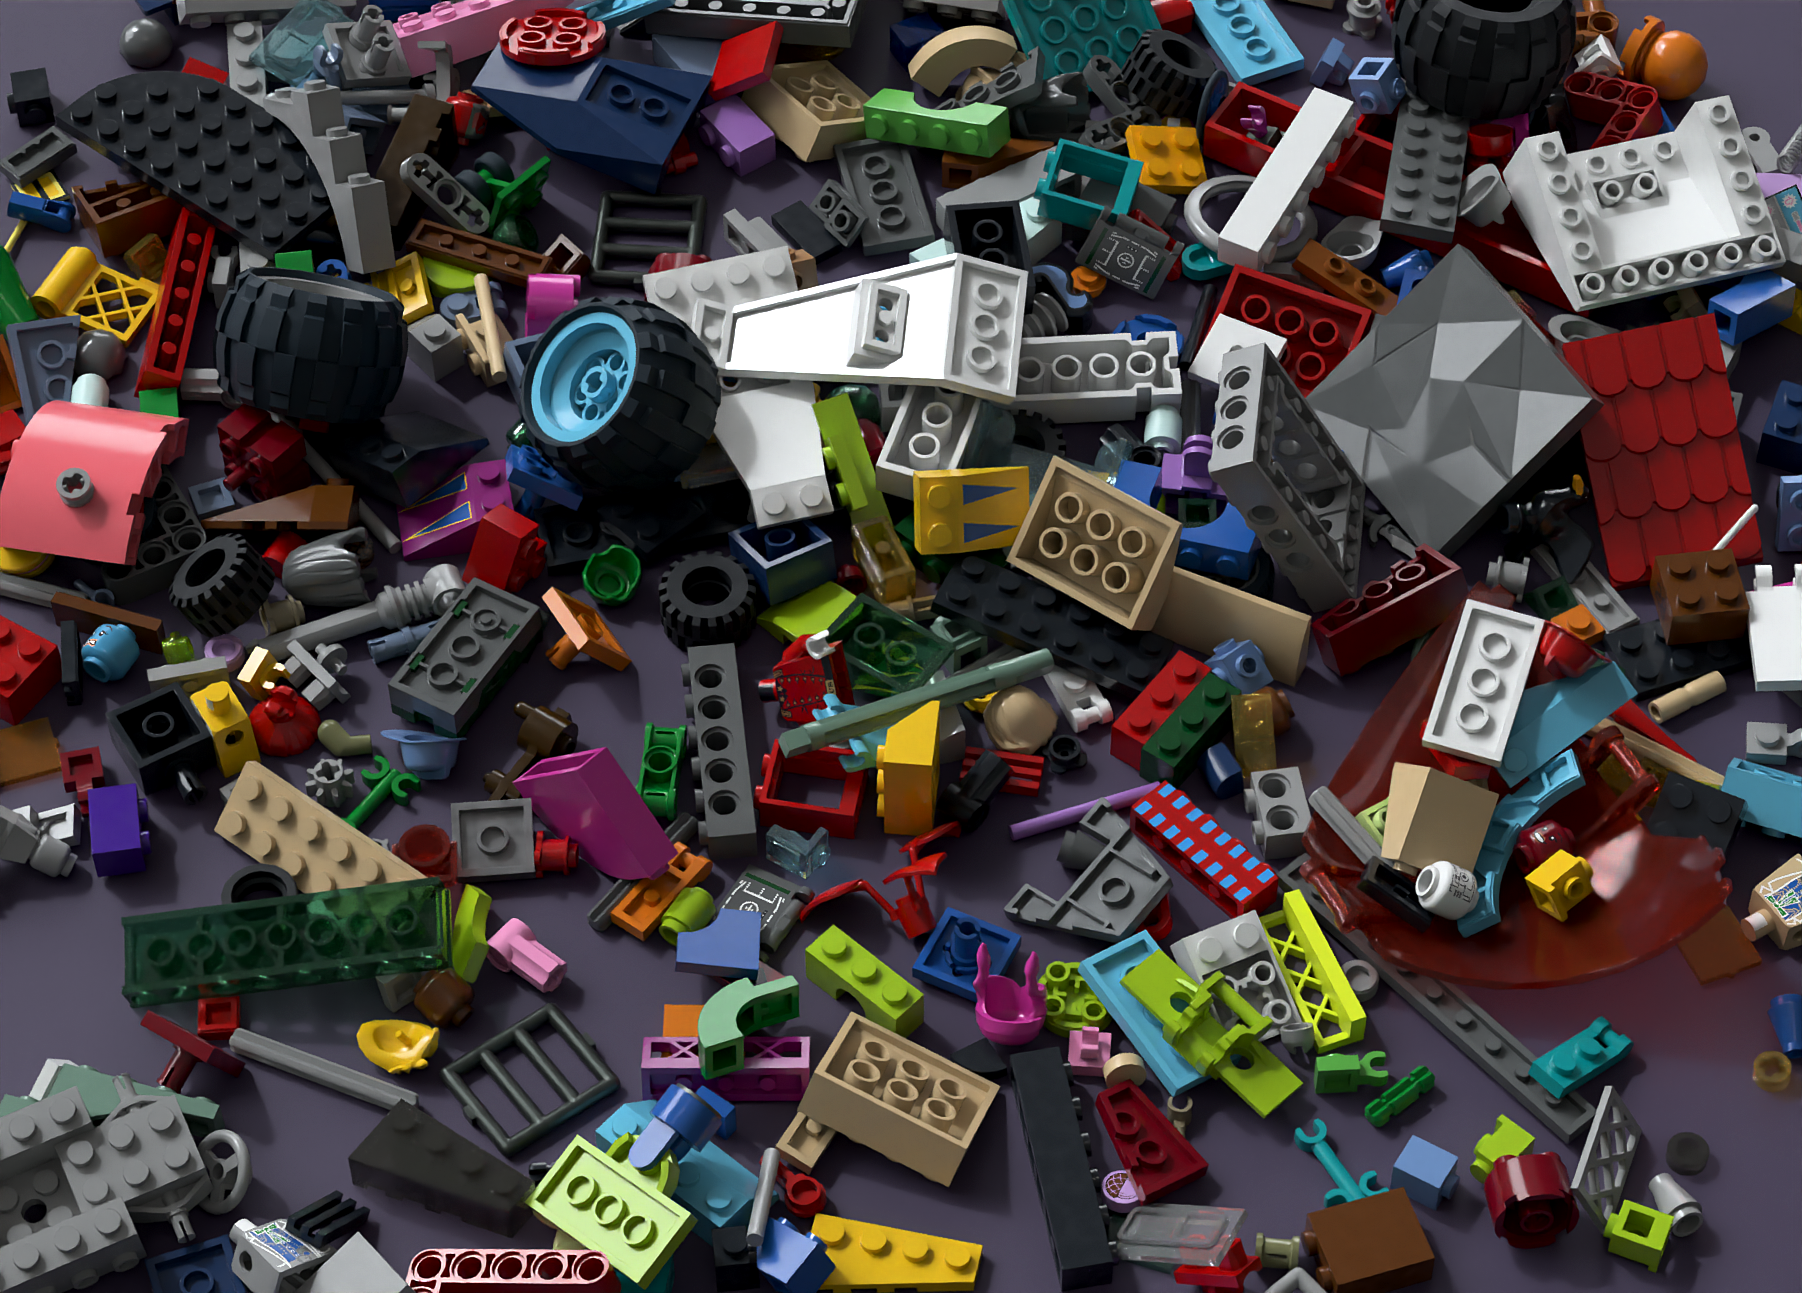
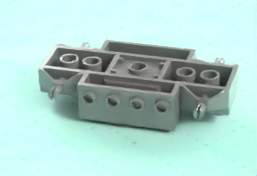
[0,1073,214,1293]

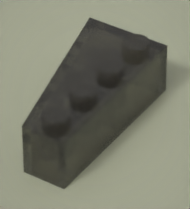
[348,1098,536,1238]

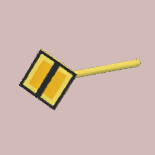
[4,169,70,253]

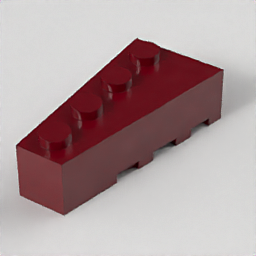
[1311,543,1471,676]

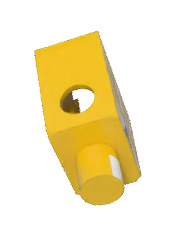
[190,681,261,778]

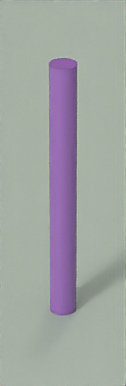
[1008,781,1160,841]

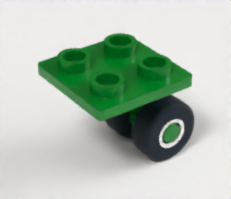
[454,152,551,235]

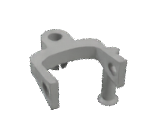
[387,41,460,125]

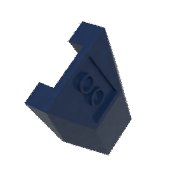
[471,42,712,195]

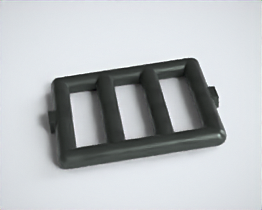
[588,188,707,291]
[439,1003,620,1157]

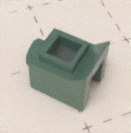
[930,616,987,675]

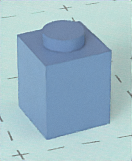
[1390,1135,1460,1211]

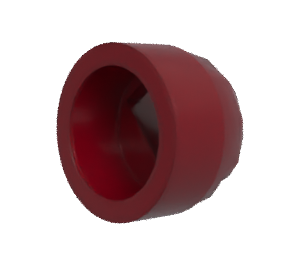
[834,564,867,596]

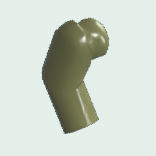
[317,719,372,757]

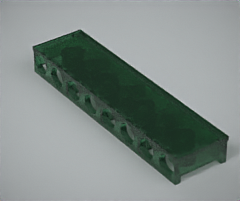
[121,877,453,1008]

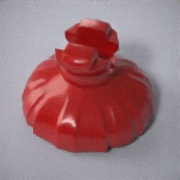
[249,685,321,757]

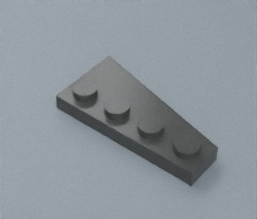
[915,46,1045,150]

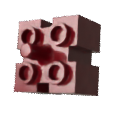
[217,404,312,502]

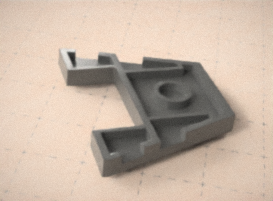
[1003,797,1173,943]

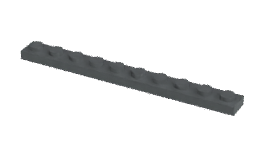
[1276,853,1597,1144]

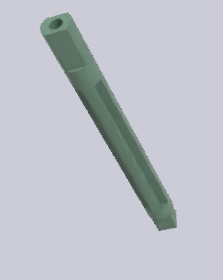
[778,648,1055,759]

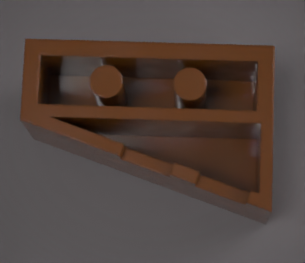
[71,179,184,258]

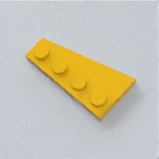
[811,1213,983,1293]

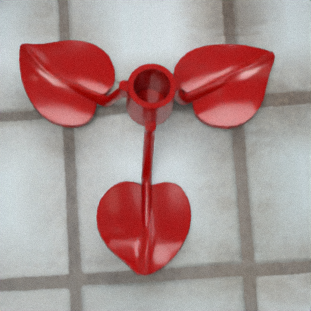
[799,821,961,939]

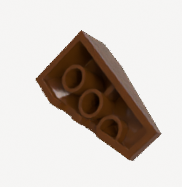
[201,478,360,533]

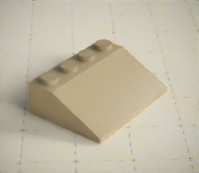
[1006,456,1183,631]
[797,1011,1000,1187]

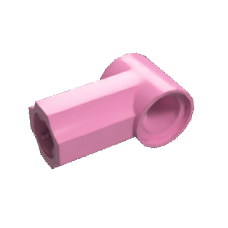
[486,918,567,993]

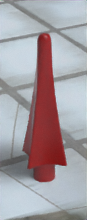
[1609,699,1697,763]

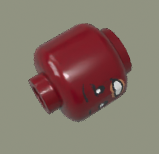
[1513,820,1576,874]

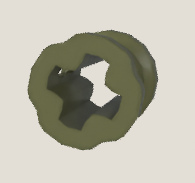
[1255,1232,1300,1271]

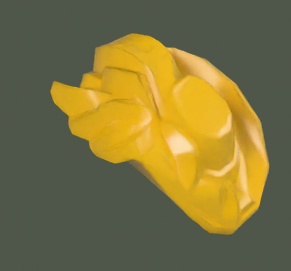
[356,1019,440,1074]

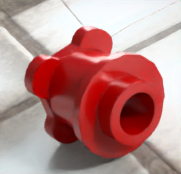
[534,830,579,878]

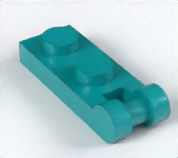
[1528,1016,1634,1099]

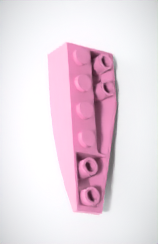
[392,0,575,78]

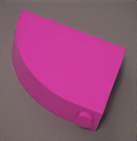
[512,747,679,880]

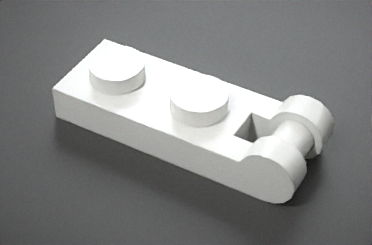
[1043,665,1113,733]

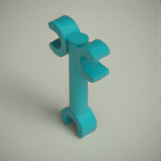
[1294,1118,1389,1208]

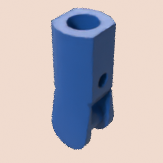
[7,191,77,233]

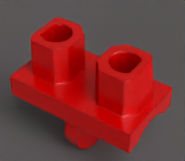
[1173,1236,1263,1293]

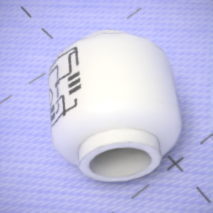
[1415,861,1479,920]

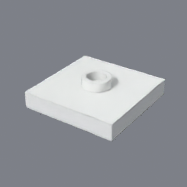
[1188,313,1287,390]

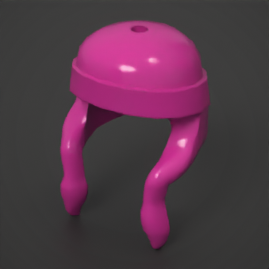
[973,943,1048,1046]

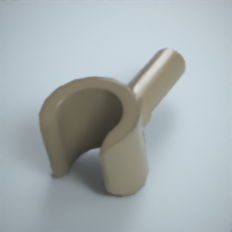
[1167,1096,1193,1138]

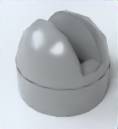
[1280,1022,1315,1054]

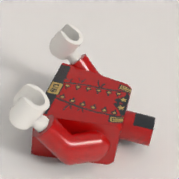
[758,630,855,749]

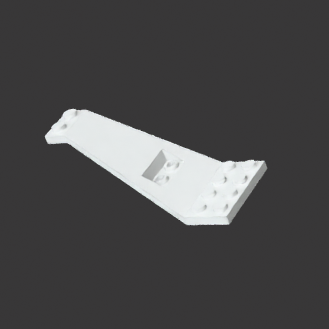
[642,246,834,530]
[691,253,1028,405]

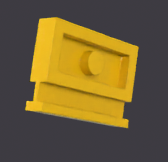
[370,251,435,325]

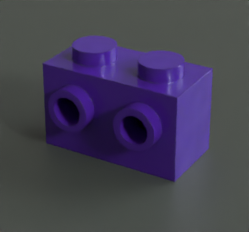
[88,783,152,877]

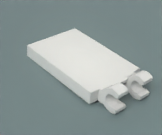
[1745,564,1802,691]

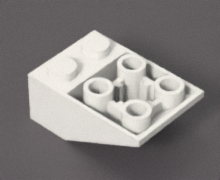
[1170,910,1302,1042]

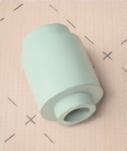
[71,374,110,407]
[1144,404,1183,461]

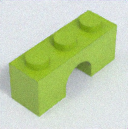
[805,924,924,1038]

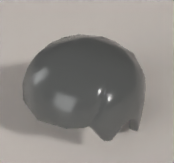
[119,18,173,68]
[73,329,128,381]

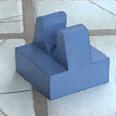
[1309,38,1355,88]

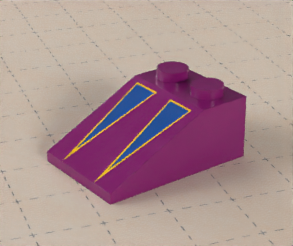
[396,459,513,562]

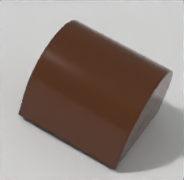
[543,234,591,281]

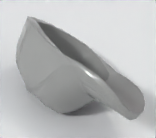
[1321,215,1384,271]

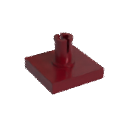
[140,1010,246,1094]

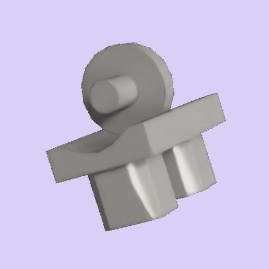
[284,639,351,711]

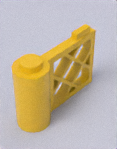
[31,246,160,348]

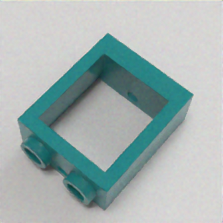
[1034,138,1144,230]

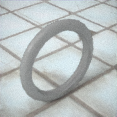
[1184,175,1318,263]

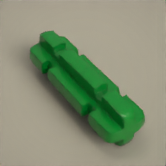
[1364,1065,1436,1127]

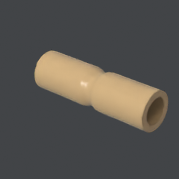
[1648,671,1726,724]

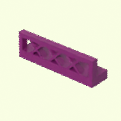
[641,1037,810,1101]

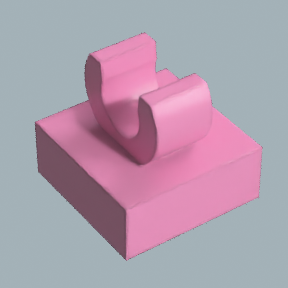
[1068,1026,1111,1077]

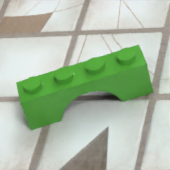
[863,88,1011,158]

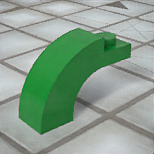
[697,975,800,1080]

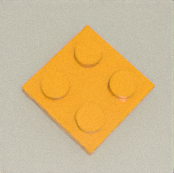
[1125,125,1207,194]

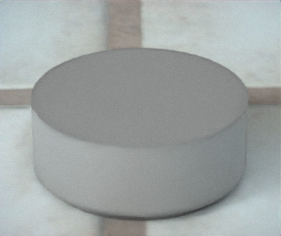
[1341,960,1379,1002]

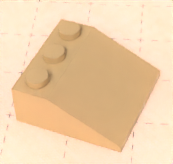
[741,60,871,162]

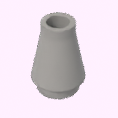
[1649,1173,1704,1237]

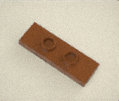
[1291,238,1399,316]

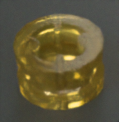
[1752,1051,1792,1092]

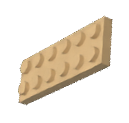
[214,761,435,954]

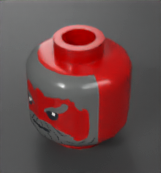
[446,91,490,146]

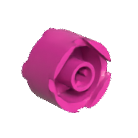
[525,273,580,337]

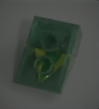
[825,593,956,697]

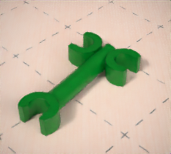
[341,755,422,829]

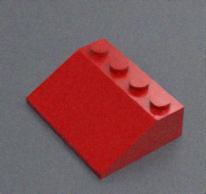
[1201,263,1375,398]

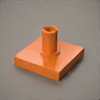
[542,587,632,671]

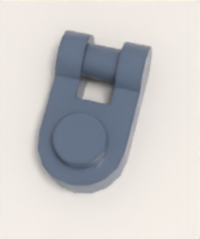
[440,281,509,329]

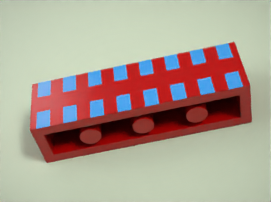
[1130,780,1279,919]

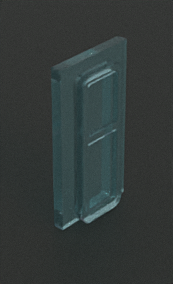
[249,0,354,87]

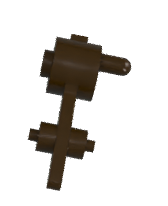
[483,701,579,801]

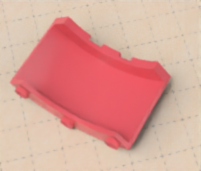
[0,400,189,565]

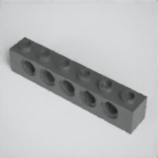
[681,643,757,861]

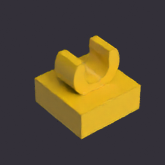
[237,646,291,701]

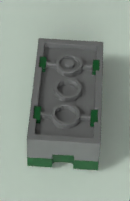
[388,577,543,738]

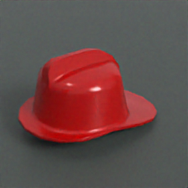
[1538,620,1613,679]

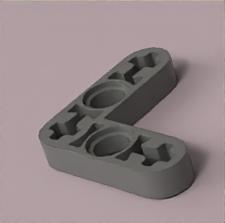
[1078,55,1162,154]

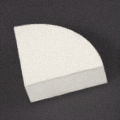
[29,1059,79,1101]

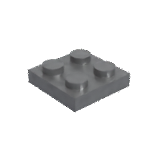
[451,798,536,884]

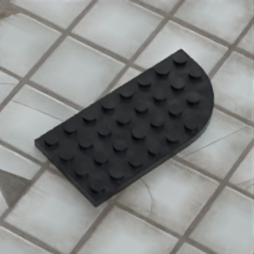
[56,71,370,263]

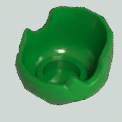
[582,545,642,606]

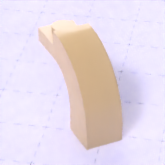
[908,26,1027,97]

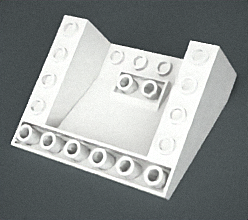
[1502,95,1786,312]

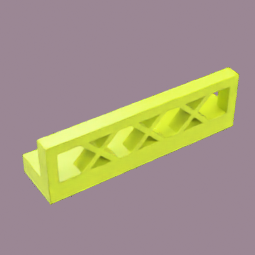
[1259,889,1367,1054]

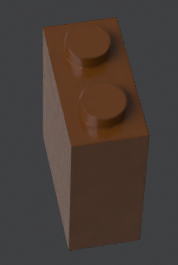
[1301,1187,1435,1293]

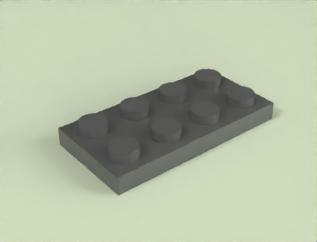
[833,139,935,256]

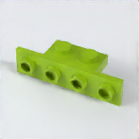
[811,393,894,549]

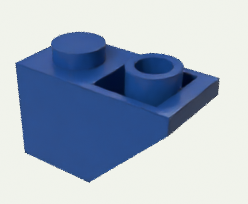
[757,1216,836,1293]

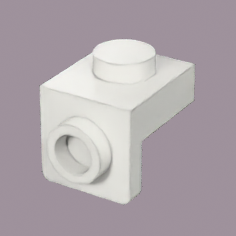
[1574,34,1622,77]

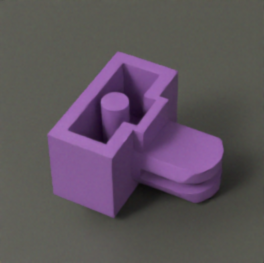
[1162,435,1228,519]

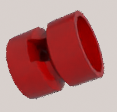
[1466,123,1513,184]

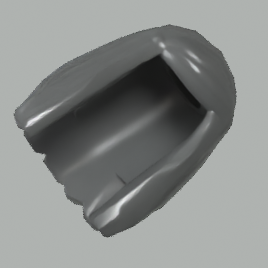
[1008,72,1091,145]
[282,527,378,608]

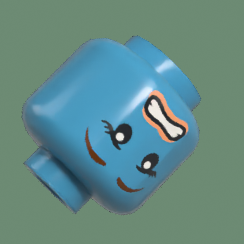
[81,624,140,682]

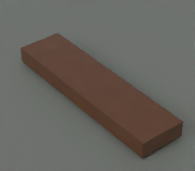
[406,218,554,288]

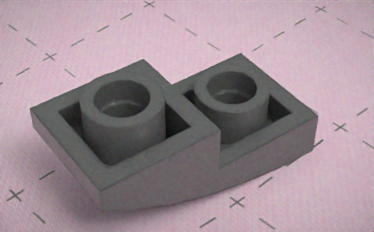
[809,179,870,248]

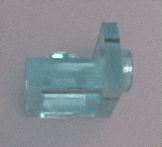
[766,824,831,880]

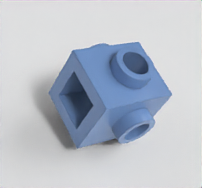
[1348,57,1406,115]
[1204,638,1274,699]

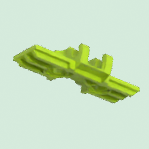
[1119,949,1303,1119]

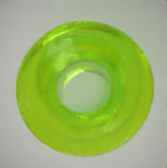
[162,631,195,665]

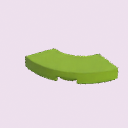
[452,884,492,983]

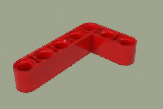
[1564,71,1664,150]
[406,1249,621,1293]

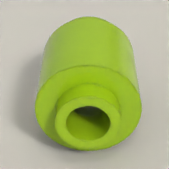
[659,887,716,946]

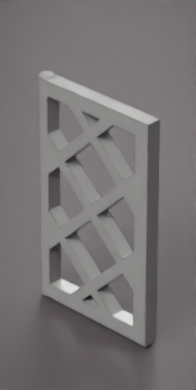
[1571,1086,1642,1235]

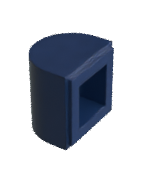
[1197,742,1244,799]

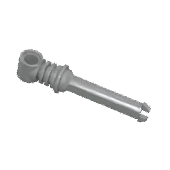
[246,564,466,662]

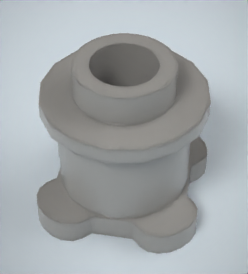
[1342,0,1382,40]
[1485,556,1530,603]

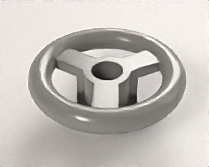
[197,1129,253,1215]

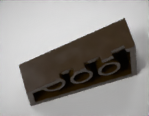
[374,93,460,251]

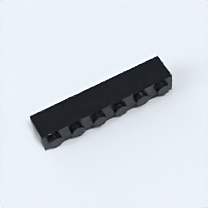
[1009,1046,1119,1292]

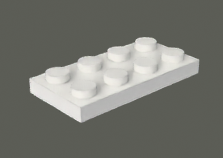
[1422,599,1545,768]

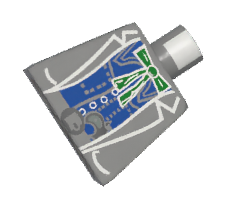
[229,1218,338,1293]

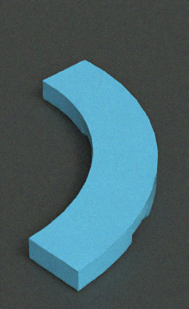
[1457,749,1586,938]

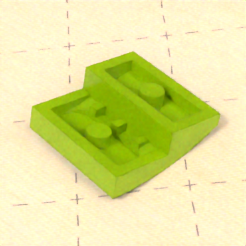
[757,581,865,644]

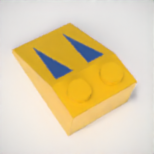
[913,466,1030,555]

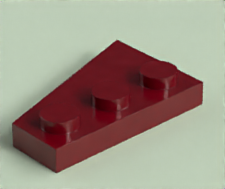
[1095,1079,1209,1206]

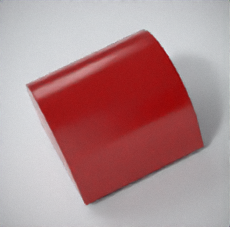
[262,530,308,579]

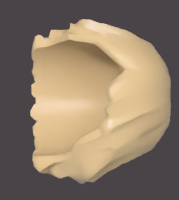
[983,685,1059,755]

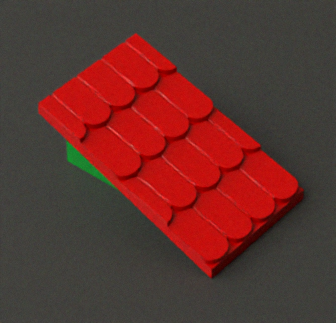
[1562,313,1764,591]

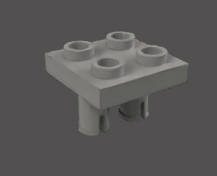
[322,5,412,88]

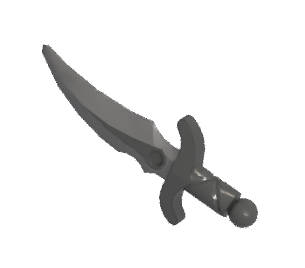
[1363,505,1418,559]

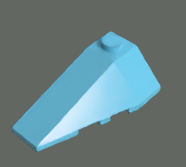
[1492,661,1638,788]

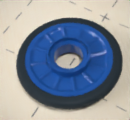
[1196,69,1229,146]

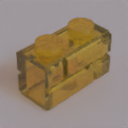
[851,515,916,605]

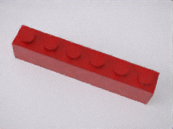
[134,207,216,398]

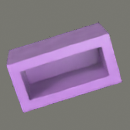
[698,94,776,177]

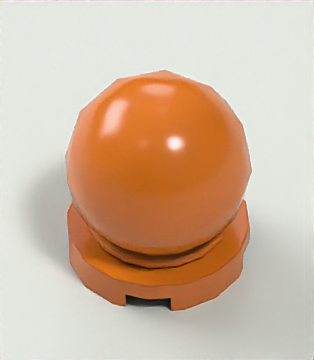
[1617,15,1708,101]

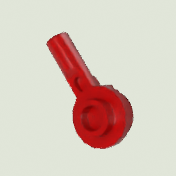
[759,1156,827,1218]

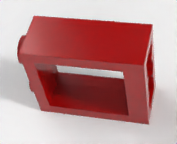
[753,739,869,839]

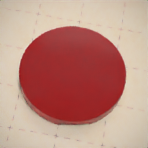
[499,8,606,66]

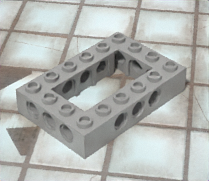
[1208,342,1366,613]

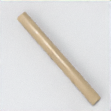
[474,273,507,382]

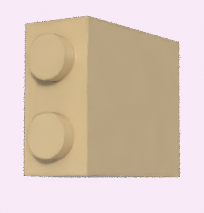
[1381,762,1499,877]

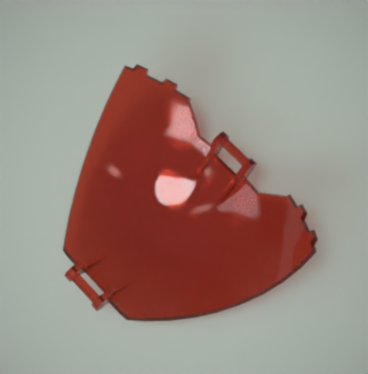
[1299,580,1733,990]

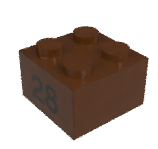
[1650,548,1750,645]

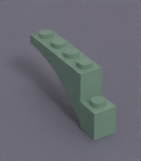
[0,1063,225,1137]

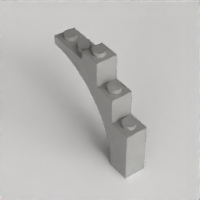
[263,80,396,274]

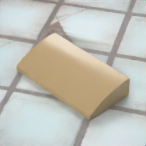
[1152,566,1311,687]

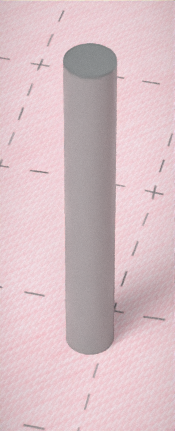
[746,1148,781,1247]

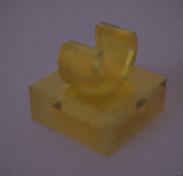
[122,233,167,282]

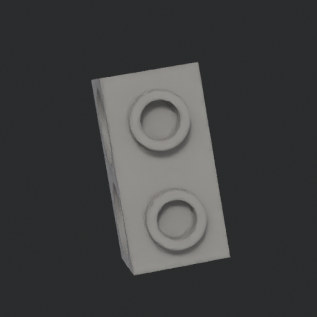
[1244,767,1314,860]

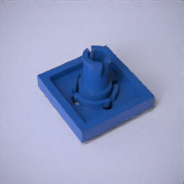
[505,444,583,522]
[912,907,1022,1003]

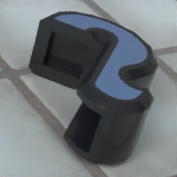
[1032,262,1093,335]

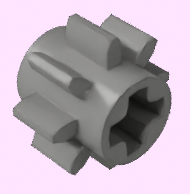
[305,759,355,807]

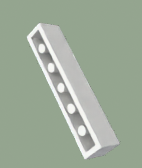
[1218,87,1357,272]

